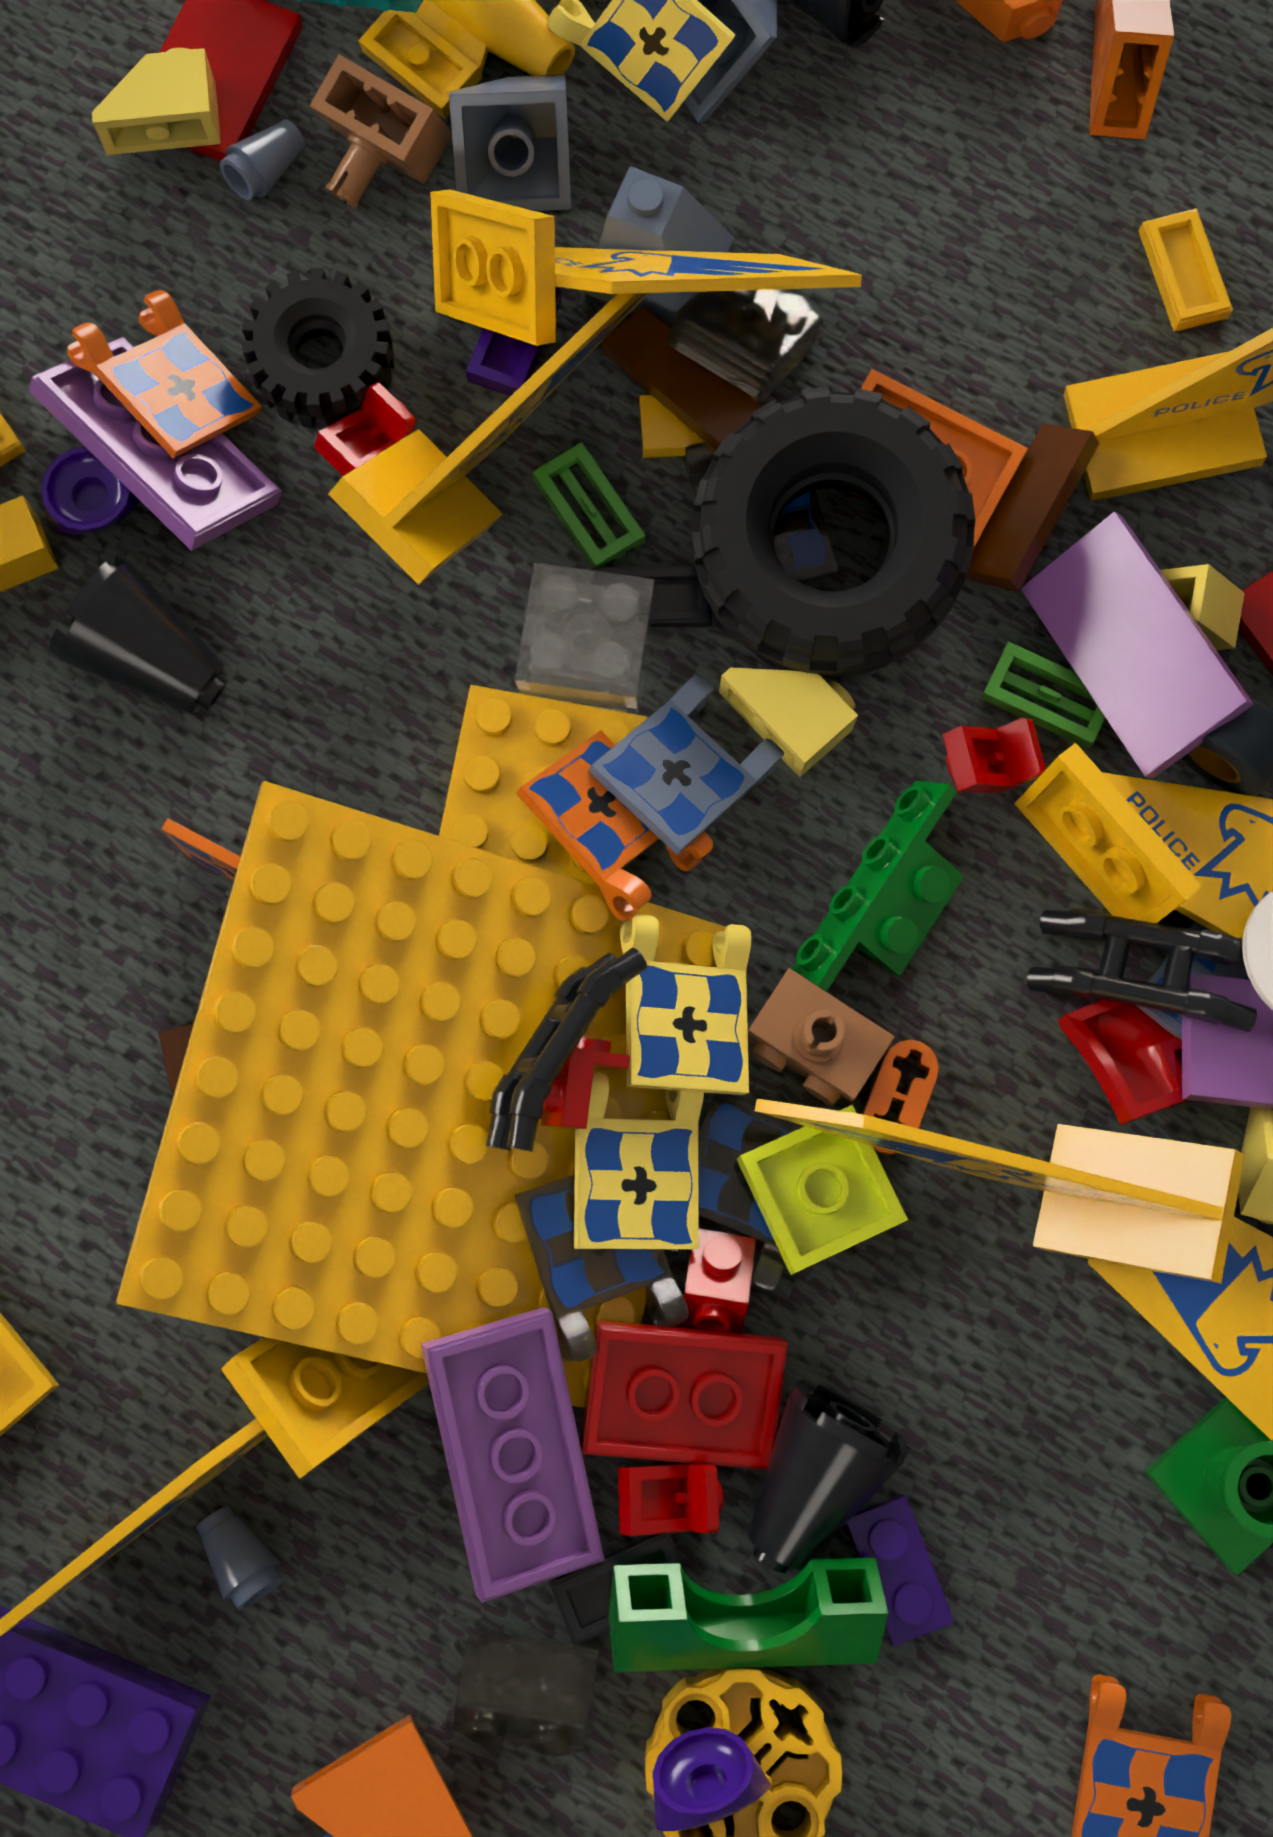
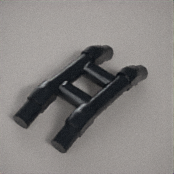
[1027,909,1257,1032]
[486,948,647,1152]

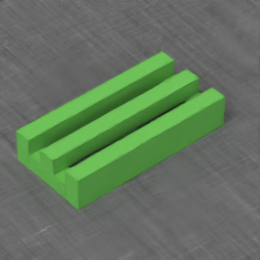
[532,442,646,568]
[980,641,1106,749]

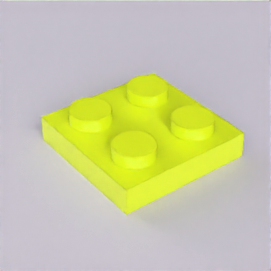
[736,1105,908,1275]

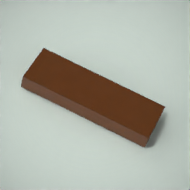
[602,306,762,451]
[967,424,1100,591]

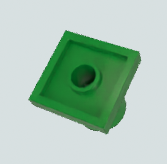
[1143,1397,1273,1576]

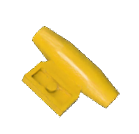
[358,0,575,120]

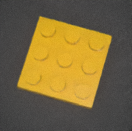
[439,685,647,886]

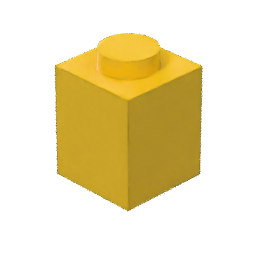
[0,496,59,592]

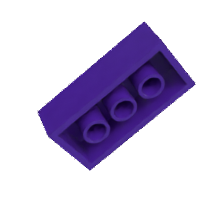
[0,1606,211,1837]

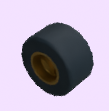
[1181,695,1273,795]

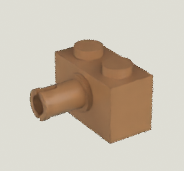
[309,54,452,209]
[748,968,895,1106]

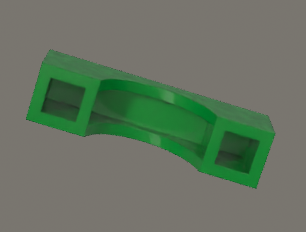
[608,1558,888,1672]

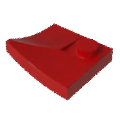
[1058,999,1192,1126]

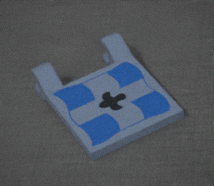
[588,674,784,856]

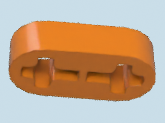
[861,1040,939,1156]

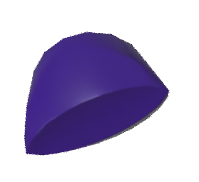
[41,446,141,534]
[653,1727,771,1831]

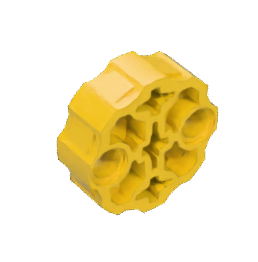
[645,1667,842,1837]

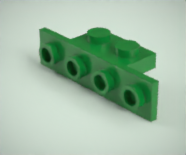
[792,781,964,992]

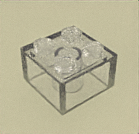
[515,563,656,715]

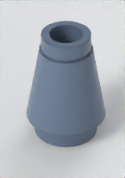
[220,119,305,200]
[196,1506,283,1611]

